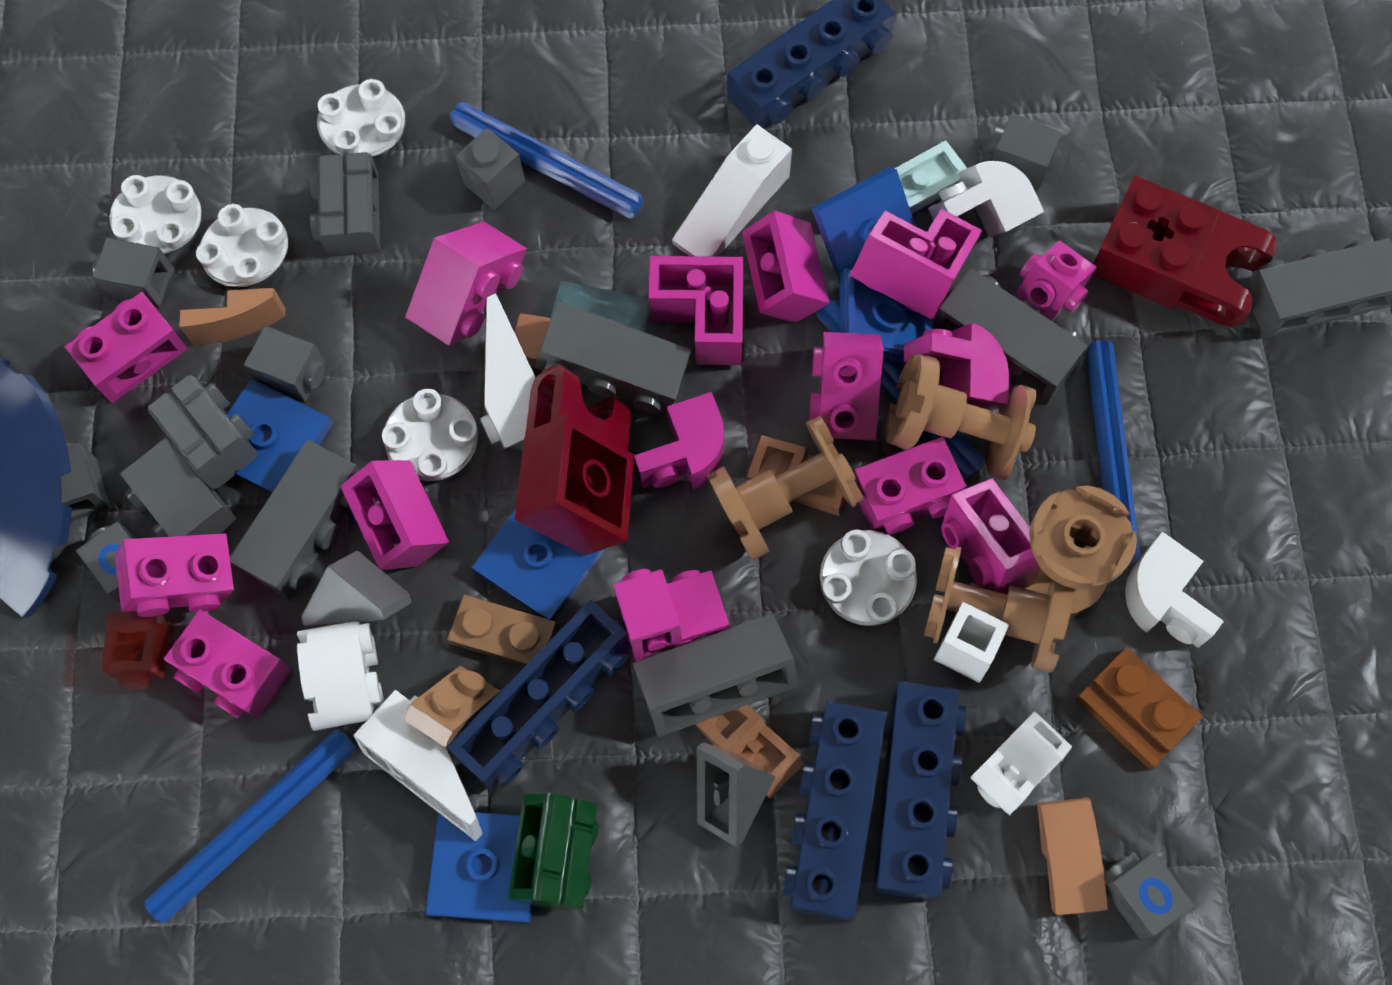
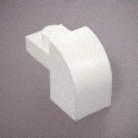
[928,161,1044,237]
[1125,532,1224,648]
[933,582,1009,683]
[970,711,1072,815]

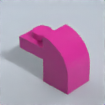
[904,323,1009,411]
[634,392,724,490]

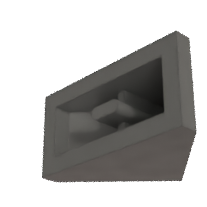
[301,551,412,626]
[697,742,775,847]

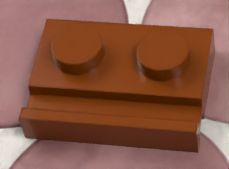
[1075,647,1203,770]

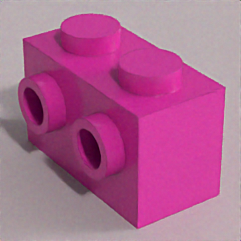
[742,210,830,323]
[64,292,188,404]
[809,332,883,440]
[854,437,967,535]
[340,460,450,570]
[941,478,1041,594]
[115,533,234,617]
[164,609,292,719]

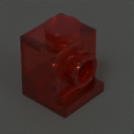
[101,612,174,689]

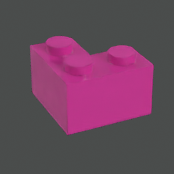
[850,209,982,320]
[405,221,527,346]
[649,256,743,365]
[613,569,730,662]

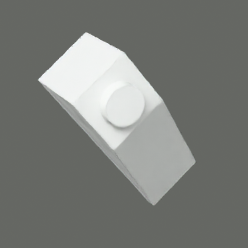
[672,124,792,257]
[480,294,535,449]
[354,690,483,841]

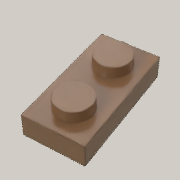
[447,594,558,667]
[403,665,501,747]

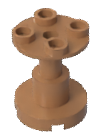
[885,353,1036,480]
[707,416,864,561]
[1024,486,1137,617]
[924,546,1075,673]

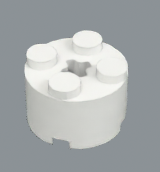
[297,622,384,731]

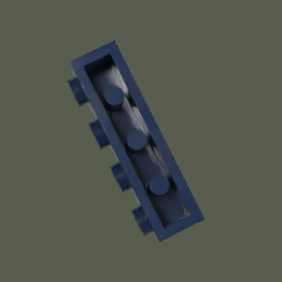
[727,0,896,129]
[447,599,630,791]
[873,682,966,901]
[782,701,887,922]

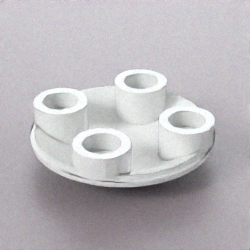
[317,79,405,157]
[110,175,201,254]
[196,204,288,287]
[382,389,478,481]
[820,529,917,626]

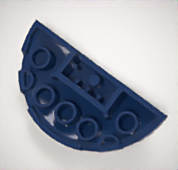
[0,357,72,617]

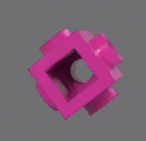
[1015,241,1097,321]

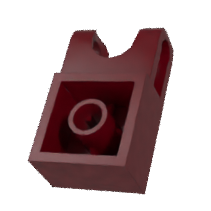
[1092,175,1278,327]
[514,365,634,556]

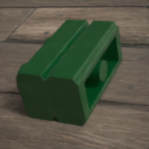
[508,793,598,909]

